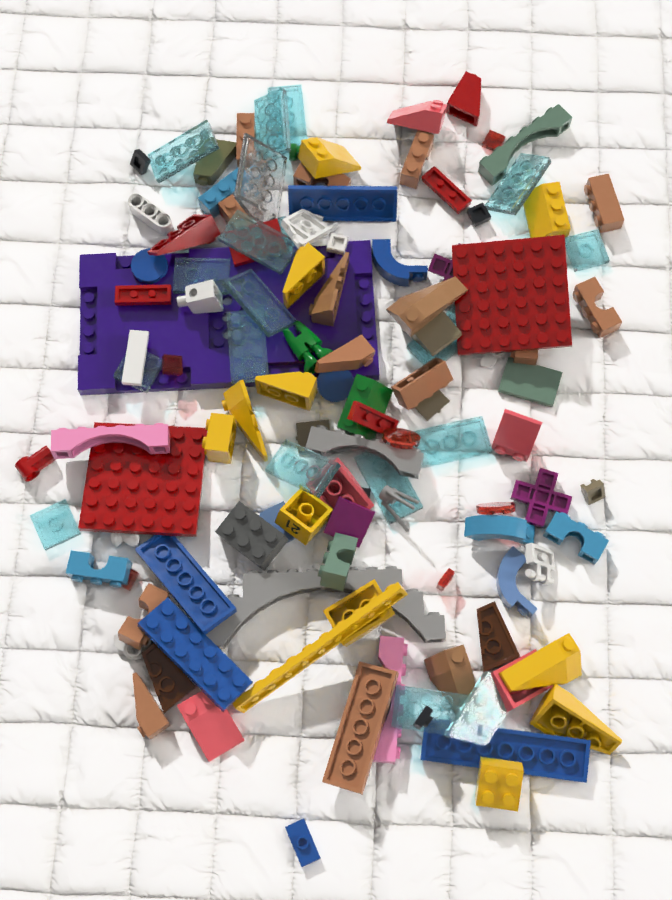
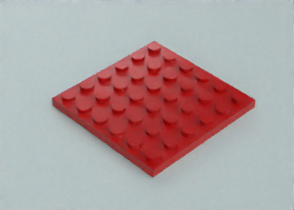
[452,235,572,356]
[78,422,208,537]

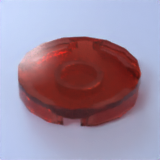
[382,428,421,449]
[476,502,515,515]

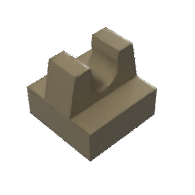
[580,479,606,505]

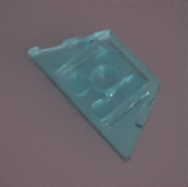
[444,671,507,746]

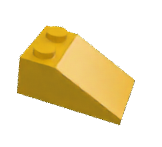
[298,137,362,179]
[282,243,325,310]
[255,372,318,411]
[323,579,395,647]

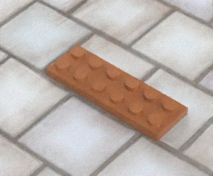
[322,661,399,795]

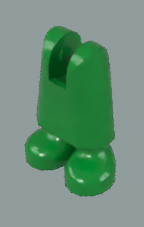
[282,320,333,374]

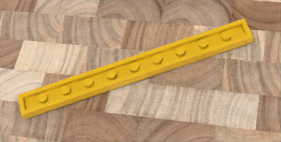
[232,582,408,713]

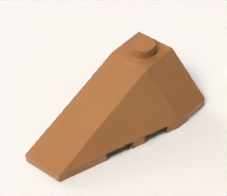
[386,276,468,337]

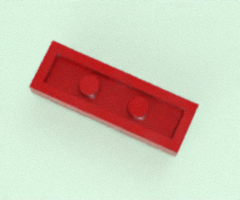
[421,166,472,215]
[115,285,172,306]
[347,401,399,439]

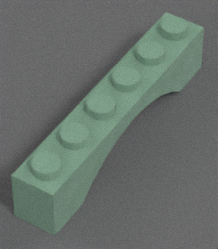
[478,103,573,186]

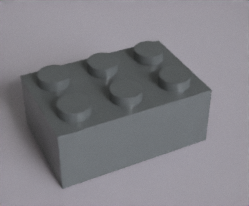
[215,501,288,571]

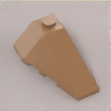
[309,252,349,326]
[424,644,488,726]

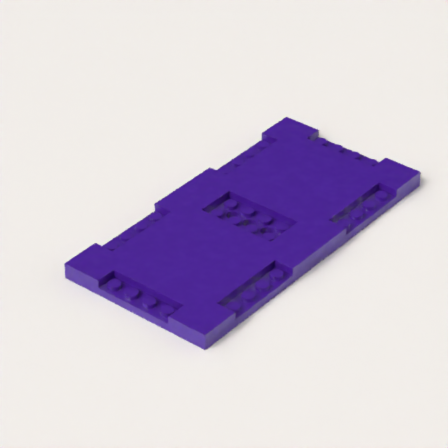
[77,240,380,396]

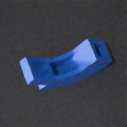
[372,239,428,287]

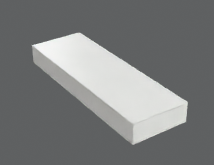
[122,330,149,386]

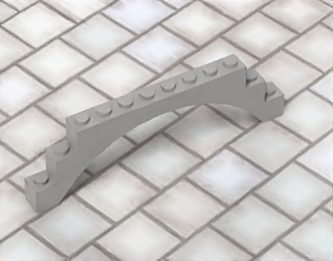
[206,566,446,649]

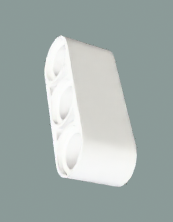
[128,193,173,236]

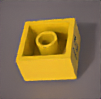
[202,413,237,464]
[275,486,333,546]
[475,756,524,812]

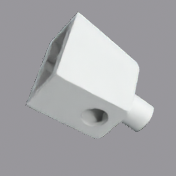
[177,280,223,314]

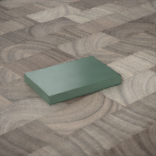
[498,357,563,408]

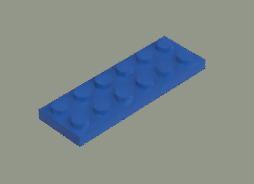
[288,185,398,222]
[135,535,237,635]
[137,597,253,712]

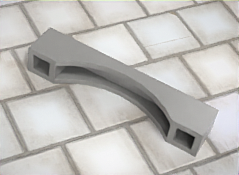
[305,425,424,479]

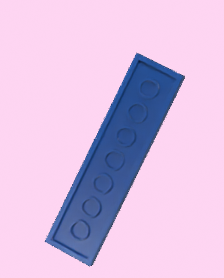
[420,719,591,783]

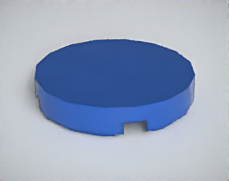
[131,248,168,284]
[317,370,354,402]

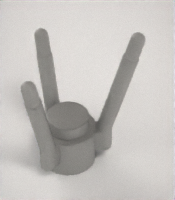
[378,485,419,532]

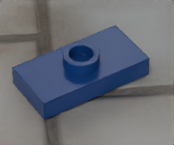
[285,818,321,867]

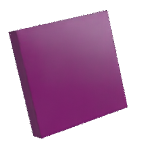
[323,496,375,548]

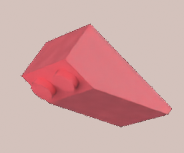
[387,100,447,134]
[491,409,542,462]
[307,457,374,514]
[481,649,553,716]
[177,691,245,762]

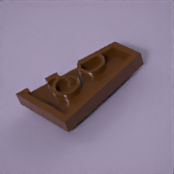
[476,601,520,673]
[141,643,196,714]

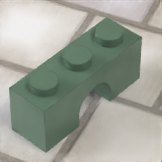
[318,532,358,591]

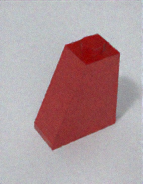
[446,71,482,127]

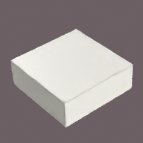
[327,232,349,255]

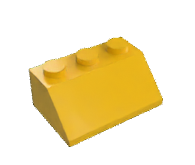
[521,181,571,240]

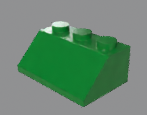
[337,374,393,440]

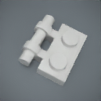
[525,543,555,585]

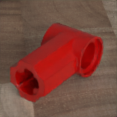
[15,445,56,482]

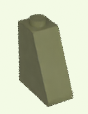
[193,137,236,186]

